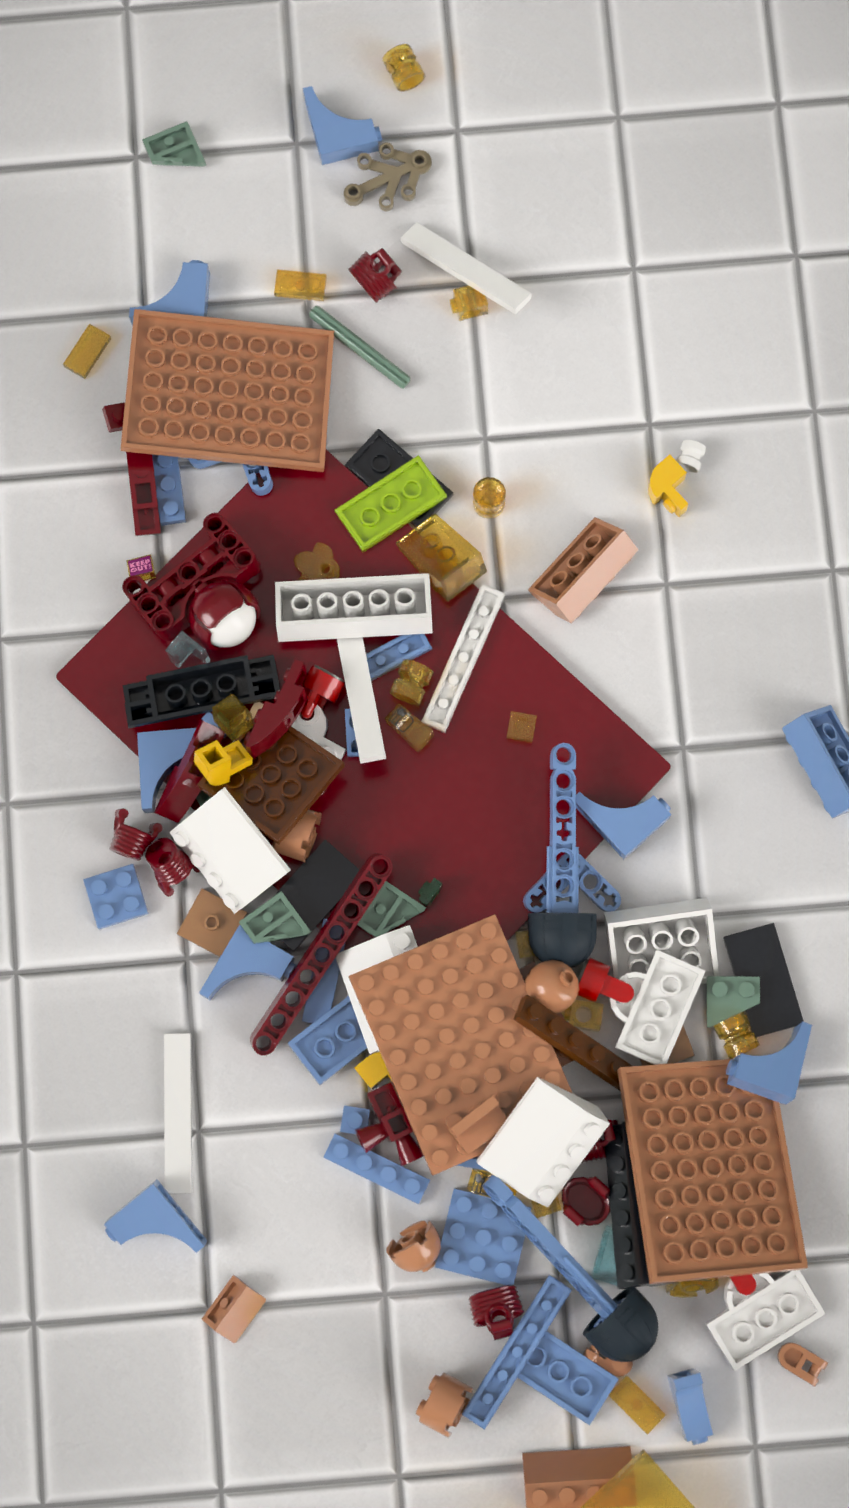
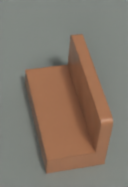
[448,1095,508,1154]
[202,1275,266,1343]

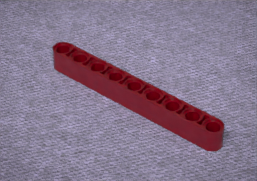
[250,853,393,1056]

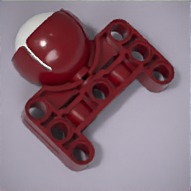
[122,513,260,651]

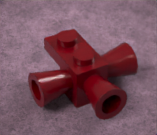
[355,1082,423,1166]

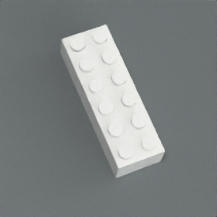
[275,573,433,642]

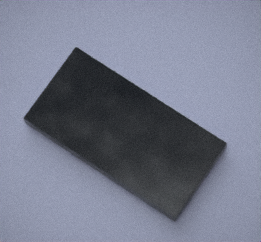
[345,428,453,531]
[272,839,359,952]
[723,923,804,1038]

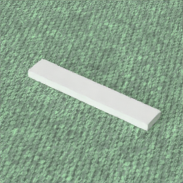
[401,222,531,314]
[421,584,505,733]
[337,637,386,764]
[164,1033,192,1194]

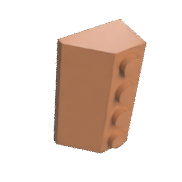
[528,517,638,623]
[522,1446,636,1508]

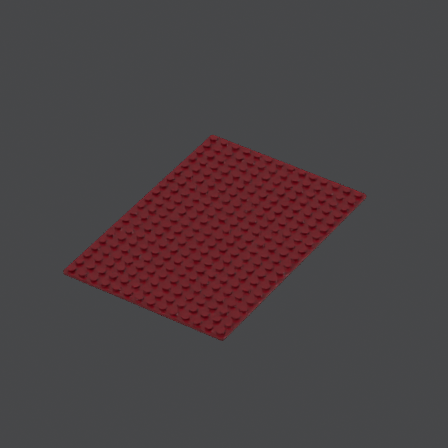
[56,449,671,950]

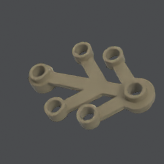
[344,142,432,211]

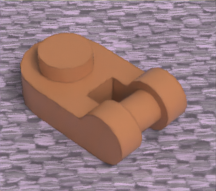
[777,1343,828,1387]
[582,1345,633,1376]

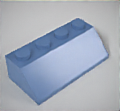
[782,705,849,818]

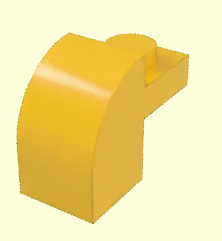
[648,454,688,517]
[194,740,253,786]
[354,1052,392,1090]

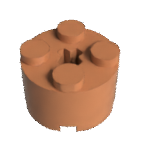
[272,809,322,862]
[416,1373,473,1438]

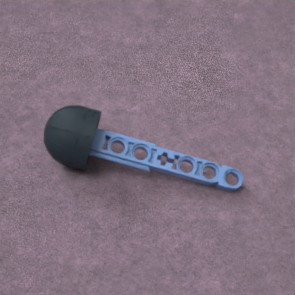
[528,743,597,968]
[483,1175,658,1362]

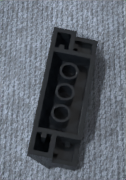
[122,655,281,728]
[604,1121,676,1289]

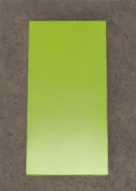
[335,455,447,552]

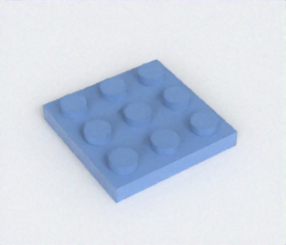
[435,1189,531,1285]

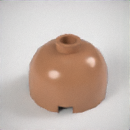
[525,960,579,1014]
[386,1220,441,1272]

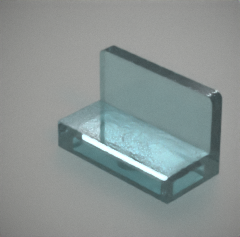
[165,631,210,668]
[591,1225,617,1285]

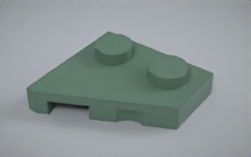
[142,121,206,167]
[357,881,426,938]
[239,891,311,944]
[707,976,760,1028]

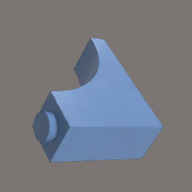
[303,86,382,165]
[129,260,210,326]
[137,728,196,813]
[576,792,672,860]
[199,925,296,1001]
[726,1022,812,1105]
[104,1179,207,1253]
[667,1368,713,1445]

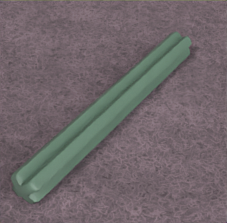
[309,305,410,389]

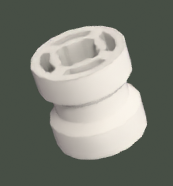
[676,440,706,473]

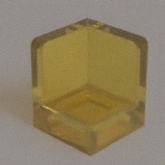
[212,694,253,741]

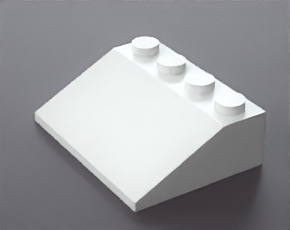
[169,787,291,914]
[604,898,719,984]
[335,925,418,1054]
[476,1077,610,1207]

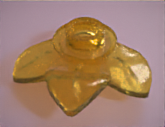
[293,542,340,581]

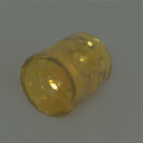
[382,44,425,92]
[473,477,506,519]
[389,659,434,706]
[713,1012,760,1059]

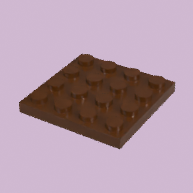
[197,717,345,845]

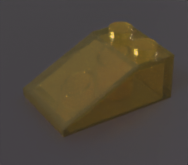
[396,513,487,601]

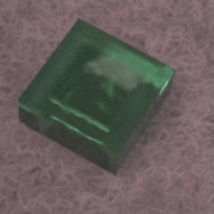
[418,878,443,908]

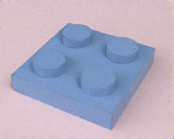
[83,864,149,930]

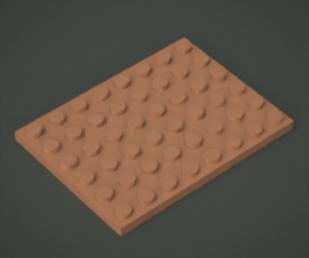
[121,309,334,472]
[348,915,573,1176]
[617,1059,808,1284]

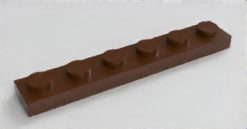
[513,995,632,1091]

